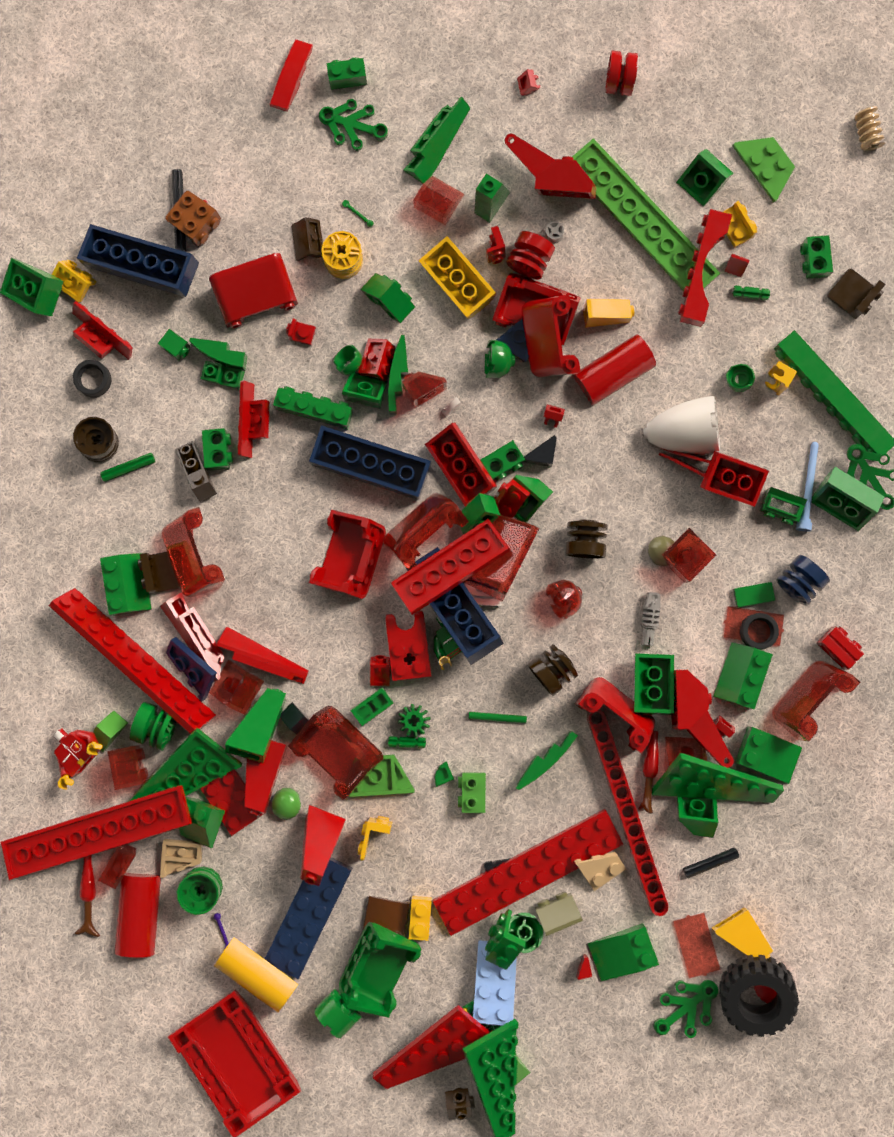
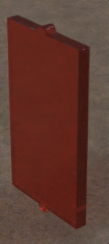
[724,606,784,646]
[673,913,721,978]

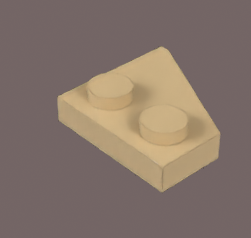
[160,839,203,878]
[574,852,626,891]

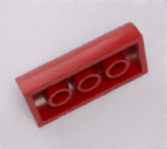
[572,334,656,406]
[425,422,497,507]
[115,873,161,958]

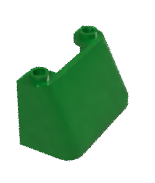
[339,922,422,1018]

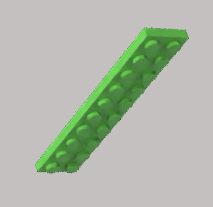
[572,138,720,291]

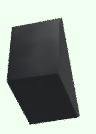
[524,435,557,467]
[280,702,319,743]

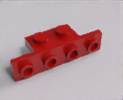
[72,301,133,360]
[237,380,270,458]

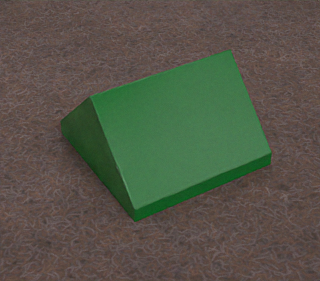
[342,372,387,409]

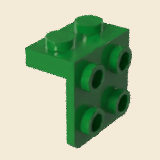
[485,909,526,970]

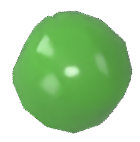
[271,788,301,820]

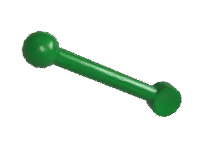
[342,200,374,227]

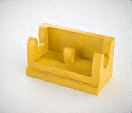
[765,361,797,396]

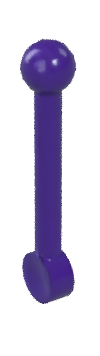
[213,913,229,950]

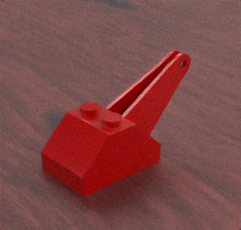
[505,133,596,199]
[658,448,769,507]
[671,670,734,768]

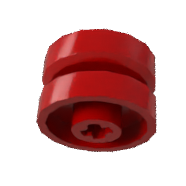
[605,50,638,96]

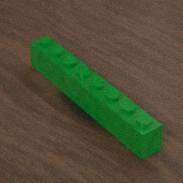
[774,330,894,454]

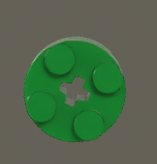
[314,989,362,1039]

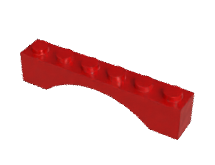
[678,209,732,327]

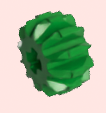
[398,704,431,737]

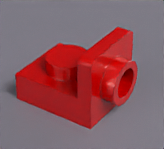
[286,318,316,346]
[370,655,390,686]

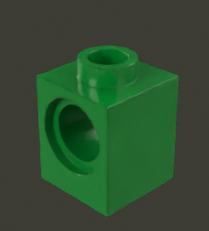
[158,329,190,361]

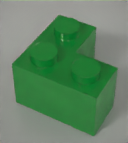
[360,273,415,323]

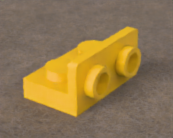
[723,201,757,248]
[52,260,97,302]

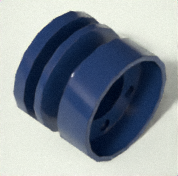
[776,555,830,606]

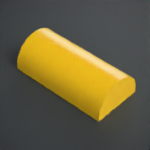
[418,236,496,319]
[214,938,298,1013]

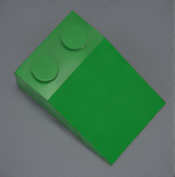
[0,257,64,317]
[734,726,802,784]
[588,923,659,981]

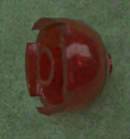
[546,580,583,619]

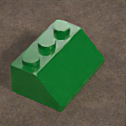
[811,467,885,532]
[100,553,152,616]
[713,642,773,710]
[634,653,674,715]

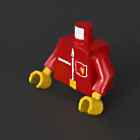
[54,728,103,790]

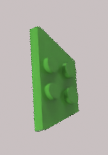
[732,137,795,203]
[340,754,415,798]

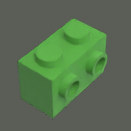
[458,772,486,813]

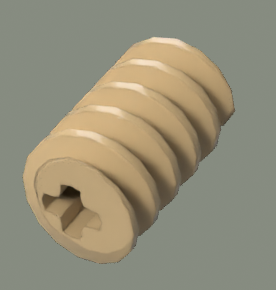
[854,106,885,151]

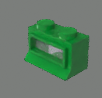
[759,487,807,525]

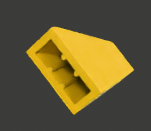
[583,299,634,328]
[711,907,773,959]

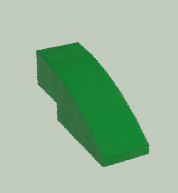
[189,338,248,371]

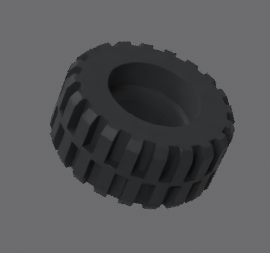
[719,955,799,1037]

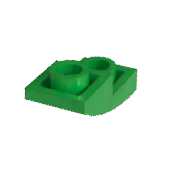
[200,361,245,390]

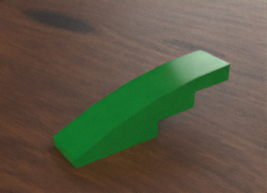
[388,335,409,415]
[515,731,578,790]

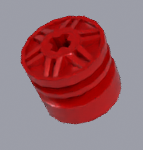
[506,231,555,280]

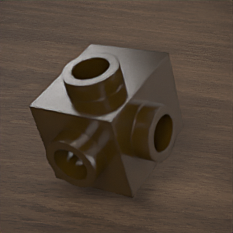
[444,1088,475,1120]

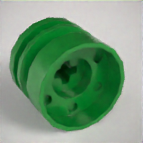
[129,702,176,751]
[177,866,223,915]

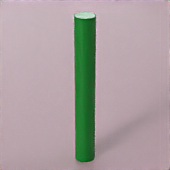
[468,712,527,724]

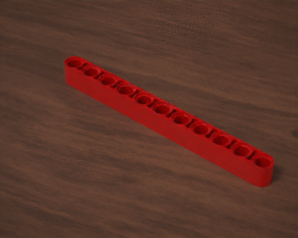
[587,710,669,916]

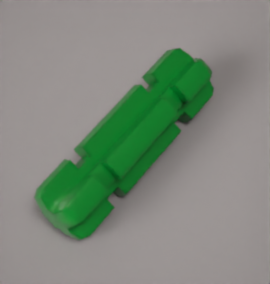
[732,285,770,300]
[388,736,426,748]

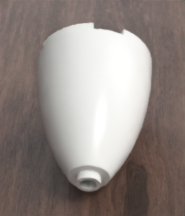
[643,396,721,455]

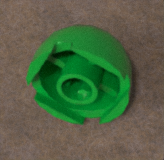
[484,340,515,379]
[508,913,543,953]

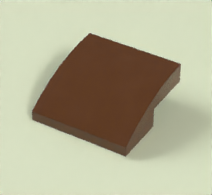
[362,896,409,936]

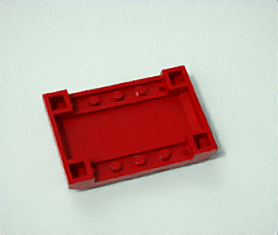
[168,989,301,1137]

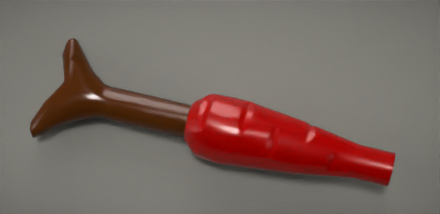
[638,731,659,814]
[75,855,100,937]

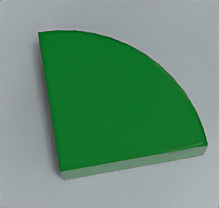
[435,761,454,787]

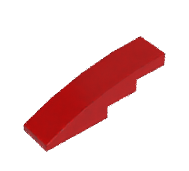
[270,39,313,112]

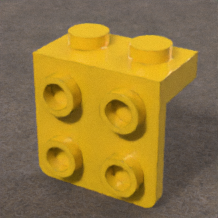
[357,816,393,861]

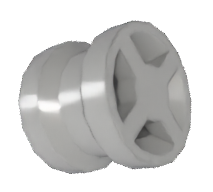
[544,221,564,244]

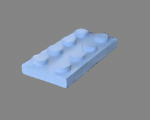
[473,940,517,1026]

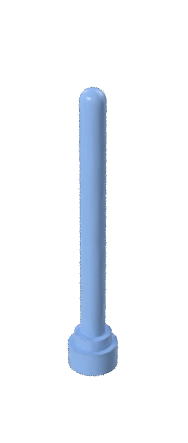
[796,442,819,532]

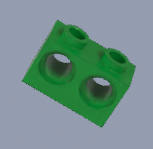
[800,235,833,279]
[202,428,233,471]
[480,440,525,482]
[350,687,394,726]

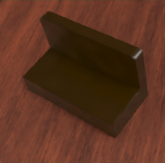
[292,217,323,261]

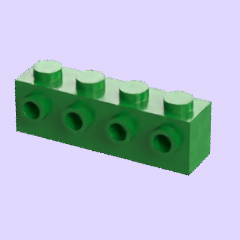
[273,386,353,430]

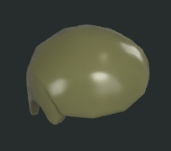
[648,535,677,567]

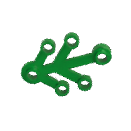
[319,99,388,151]
[846,444,894,510]
[653,980,719,1038]

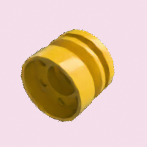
[322,231,363,279]

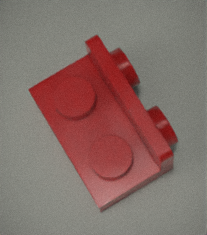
[486,225,506,264]
[358,338,396,381]
[494,479,530,521]

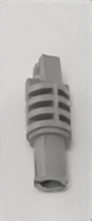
[641,592,661,646]

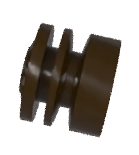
[73,417,119,463]
[565,519,608,559]
[527,644,579,696]

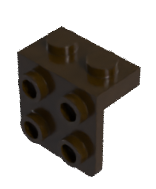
[828,268,886,319]
[138,549,188,594]

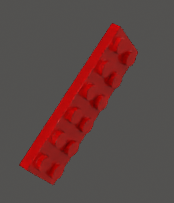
[391,519,510,615]

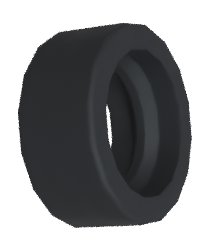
[73,359,112,398]
[740,613,779,650]

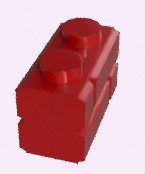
[816,626,864,670]

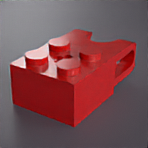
[385,610,431,681]

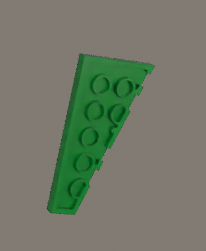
[127,728,242,802]
[652,753,784,803]
[463,1019,519,1137]

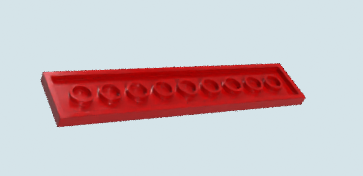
[49,588,216,734]
[1,785,192,880]
[433,809,624,936]

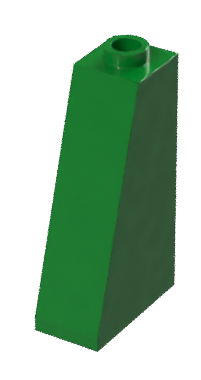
[474,173,510,223]
[225,688,286,763]

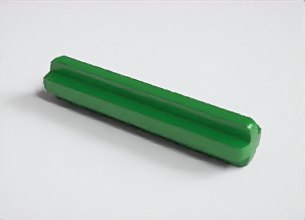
[100,453,156,482]

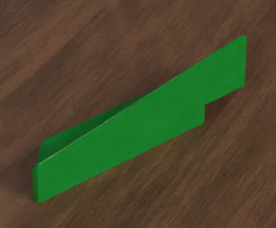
[404,97,470,185]

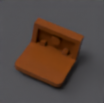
[166,191,221,248]

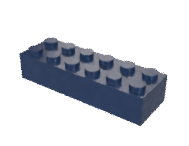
[76,224,199,297]
[309,425,431,500]
[406,547,503,665]
[265,857,353,980]

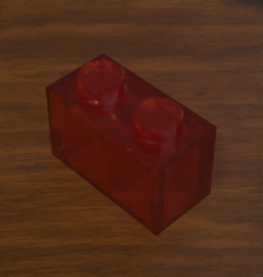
[98,844,137,889]

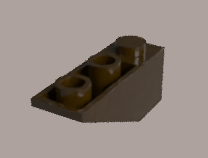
[176,441,217,502]

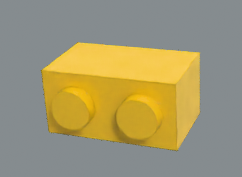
[409,896,432,941]

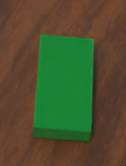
[733,582,776,608]

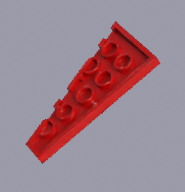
[372,1005,490,1089]

